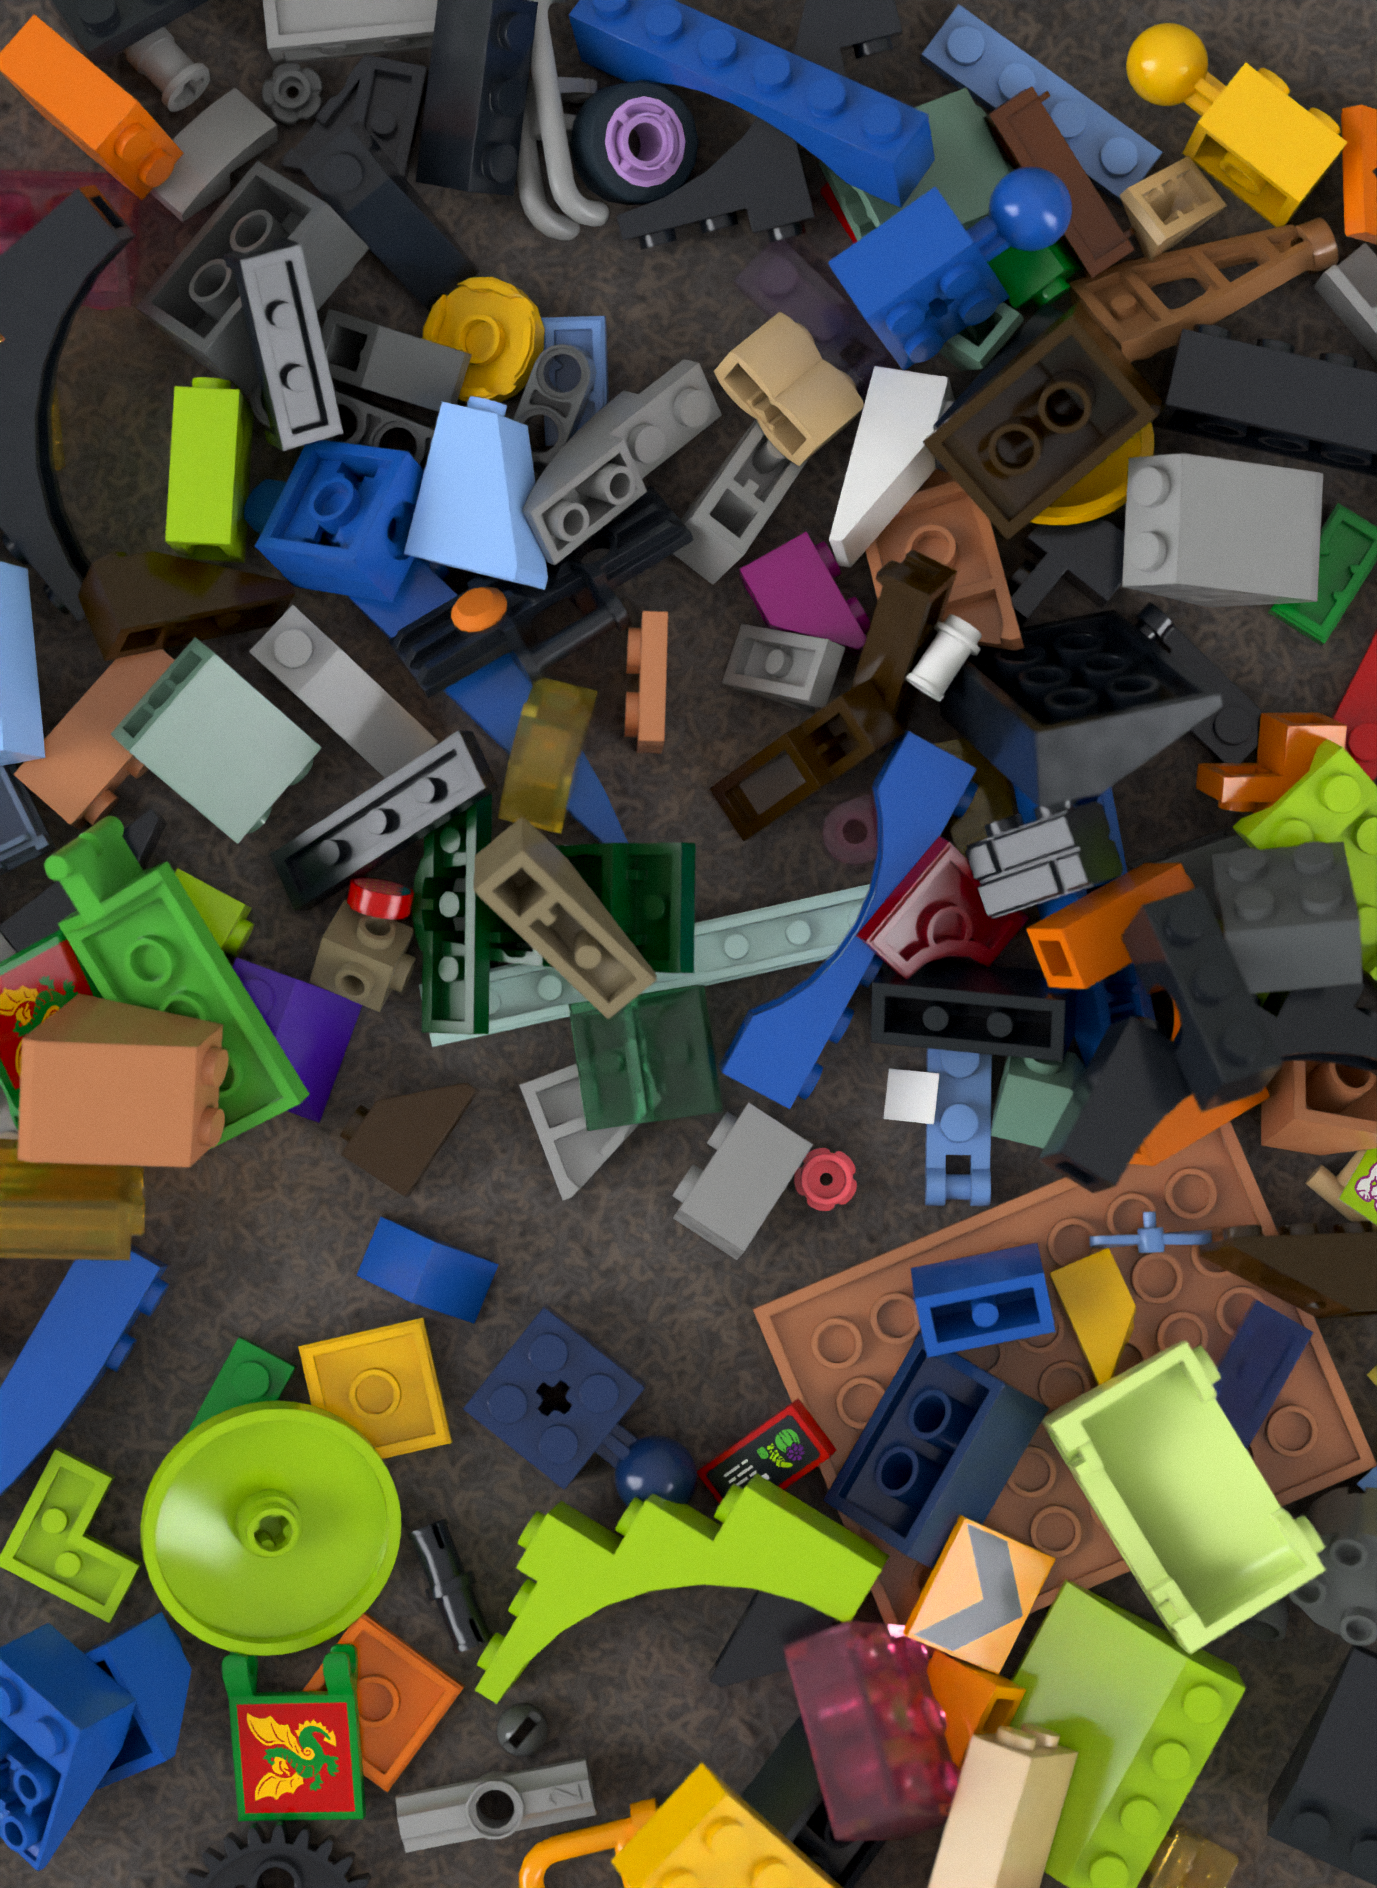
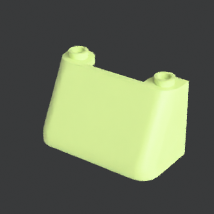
[1041,1340,1325,1654]

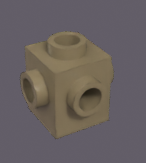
[309,900,417,1012]

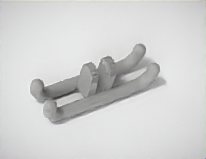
[516,0,610,240]

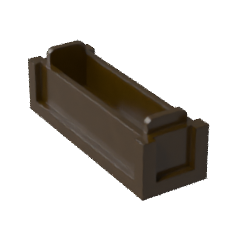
[851,549,957,755]

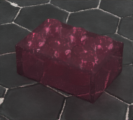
[783,1621,961,1840]

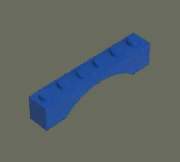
[568,0,935,208]
[718,729,978,1109]

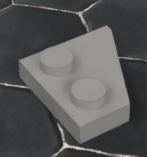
[519,1040,662,1200]

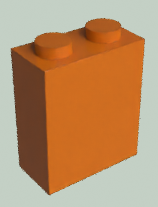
[0,14,184,200]

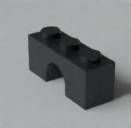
[1121,887,1283,1112]

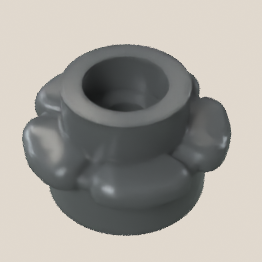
[261,62,323,125]

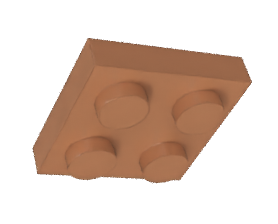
[625,611,668,754]

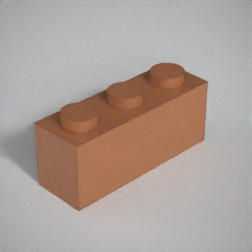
[13,649,175,830]

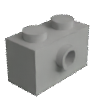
[672,1102,813,1260]

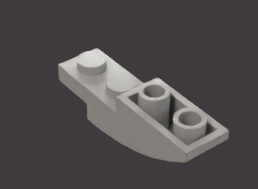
[523,359,722,565]

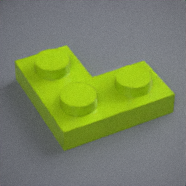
[0,1447,143,1623]

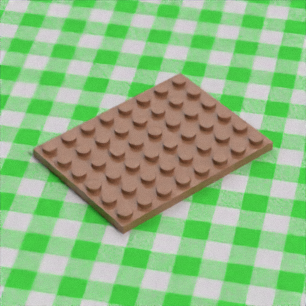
[752,1121,1377,1667]

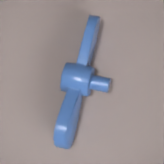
[1089,1211,1212,1253]

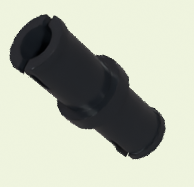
[407,1518,493,1654]

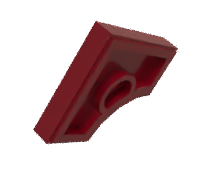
[856,836,1029,979]

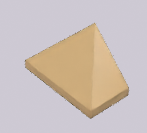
[1119,156,1227,261]

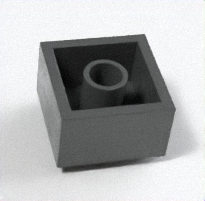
[1212,841,1362,994]

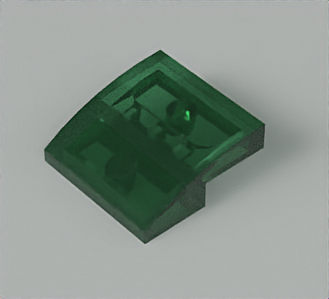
[568,984,723,1131]

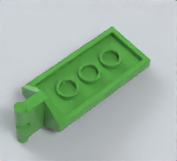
[45,816,310,1150]

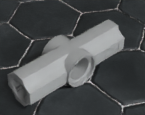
[395,1757,597,1853]

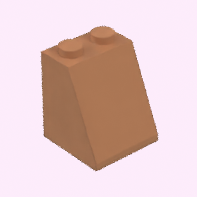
[18,994,228,1167]

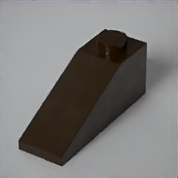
[77,551,295,661]

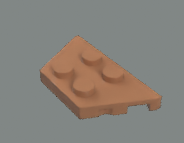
[865,468,1025,650]

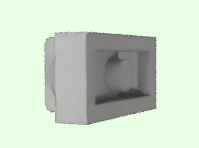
[722,624,845,713]

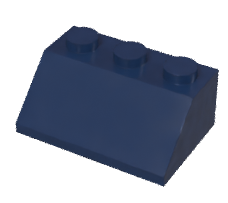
[823,1332,1049,1569]

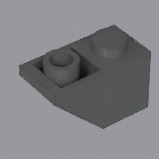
[321,309,472,412]

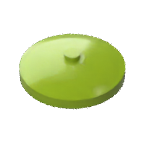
[141,1401,401,1656]

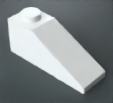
[829,366,955,568]

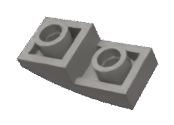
[149,88,278,222]

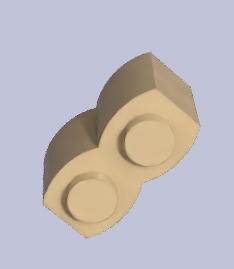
[714,312,864,466]

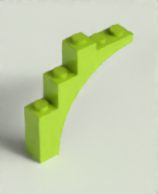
[475,1473,890,1704]

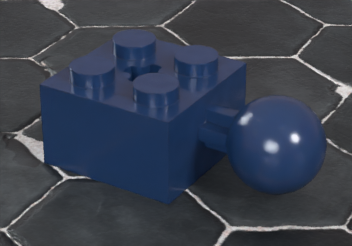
[463,1304,697,1507]

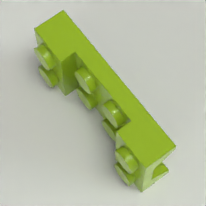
[1232,739,1377,989]

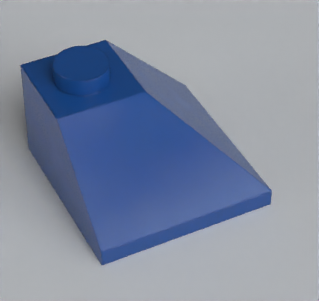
[83,1612,192,1790]

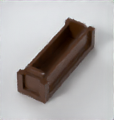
[983,86,1136,278]

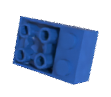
[0,1622,137,1871]

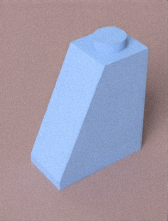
[404,396,548,590]

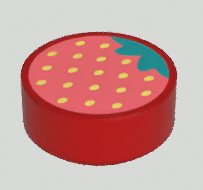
[347,877,414,920]

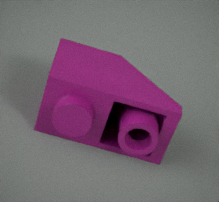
[739,532,871,656]

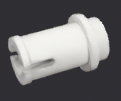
[906,614,982,702]

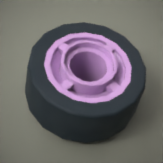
[570,80,699,205]

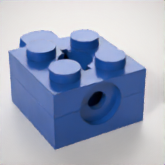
[244,440,425,603]

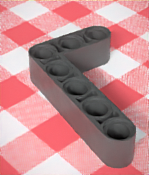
[250,344,596,484]

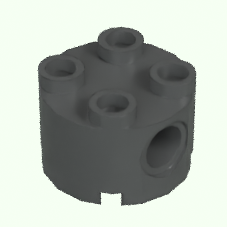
[1289,1487,1377,1646]

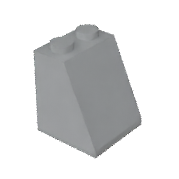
[1122,453,1323,607]

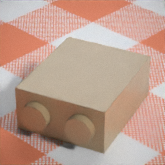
[928,1723,1078,1888]

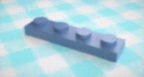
[920,4,1162,207]

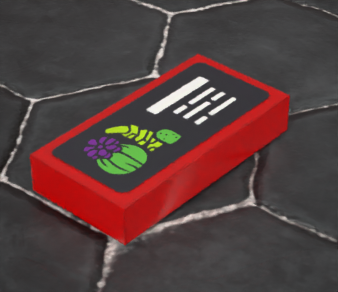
[697,1398,837,1504]

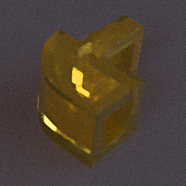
[498,678,598,834]

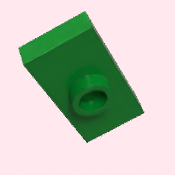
[1268,503,1377,646]

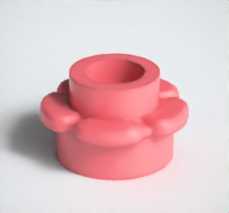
[794,1148,857,1211]

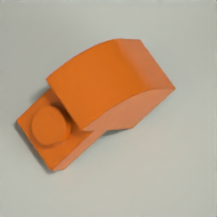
[1196,712,1347,813]

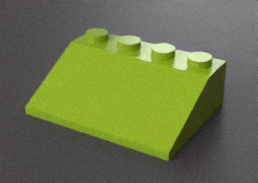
[945,1579,1246,1888]

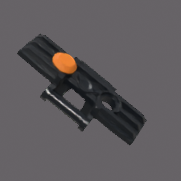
[388,485,694,698]

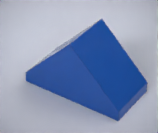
[356,1216,499,1324]

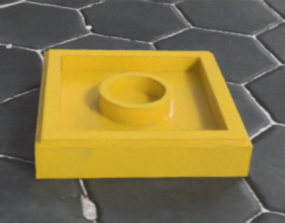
[298,1317,453,1459]

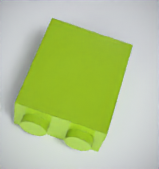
[165,377,254,563]

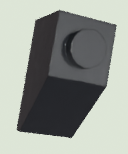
[709,1590,845,1688]

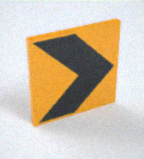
[902,1515,1056,1675]

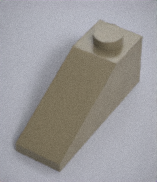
[473,816,657,1019]

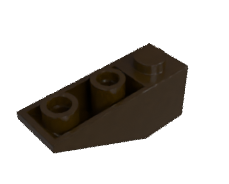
[1199,1221,1377,1319]

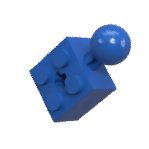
[828,166,1072,371]

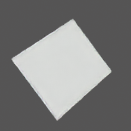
[883,1068,940,1124]

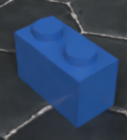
[911,1243,1056,1358]

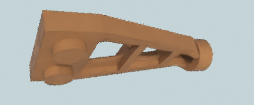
[1068,217,1339,362]

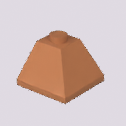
[1261,1061,1377,1156]

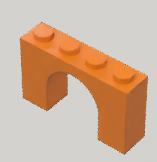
[1026,863,1270,1166]

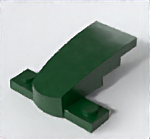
[412,793,696,1035]

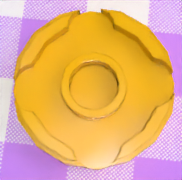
[422,277,545,403]

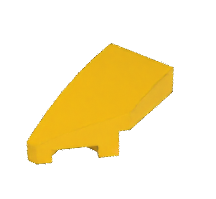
[1049,1247,1137,1386]

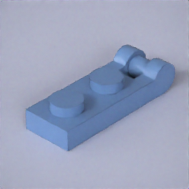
[925,1048,992,1207]

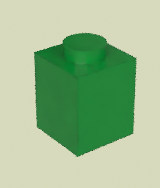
[987,239,1080,309]

